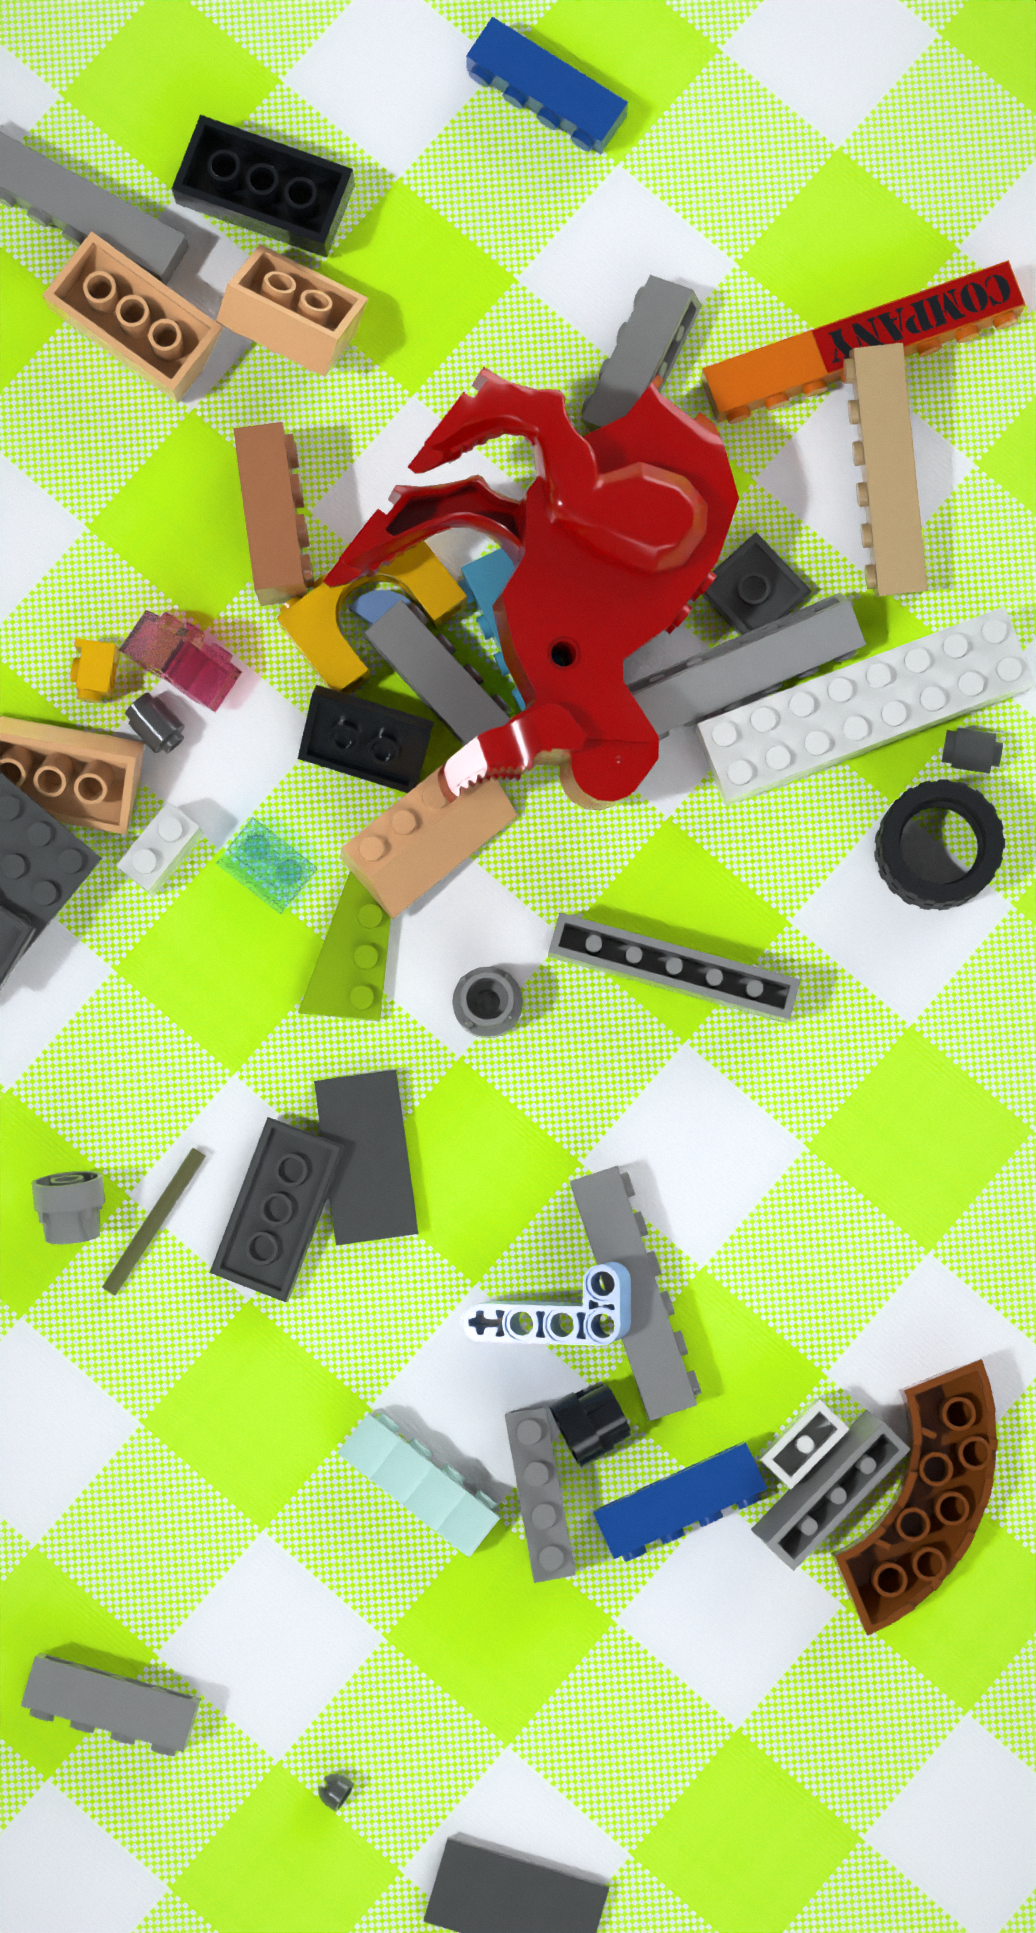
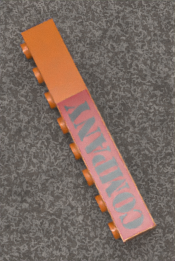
[700,260,1026,424]

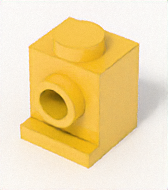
[70,638,120,703]

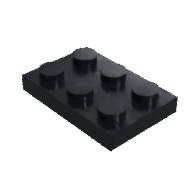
[297,685,435,793]

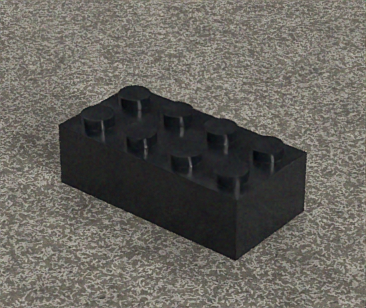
[171,114,355,258]

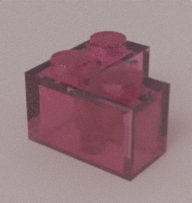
[119,610,242,713]

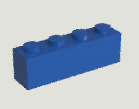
[466,16,628,155]
[592,1441,767,1562]

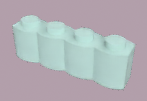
[337,1411,501,1558]

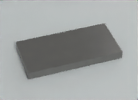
[314,1070,419,1246]
[209,1117,347,1302]
[423,1837,609,1933]

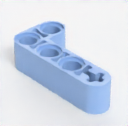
[462,1261,631,1345]

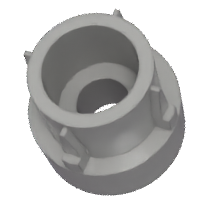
[452,967,523,1039]
[31,1171,105,1244]

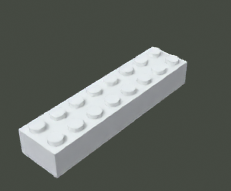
[695,606,1035,807]

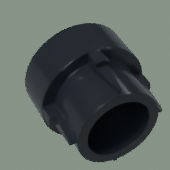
[548,1384,631,1468]

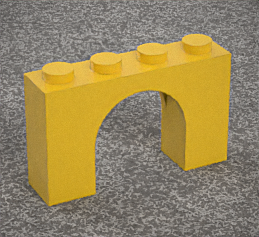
[276,541,468,695]

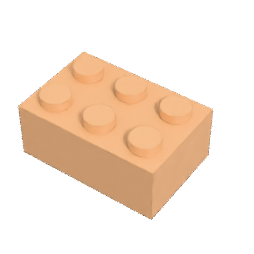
[216,244,369,377]

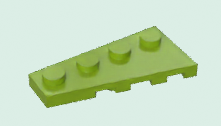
[298,871,391,1022]

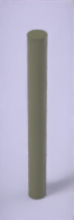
[102,1147,206,1296]

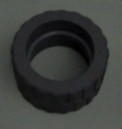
[874,779,1005,911]

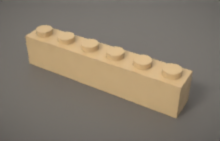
[843,343,928,597]

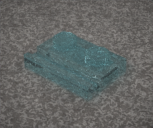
[215,817,318,915]

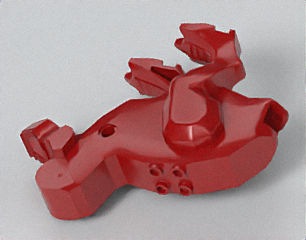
[323,367,739,811]

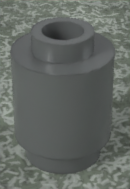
[125,692,185,754]
[942,727,1003,774]

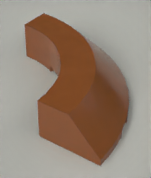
[831,1359,998,1636]

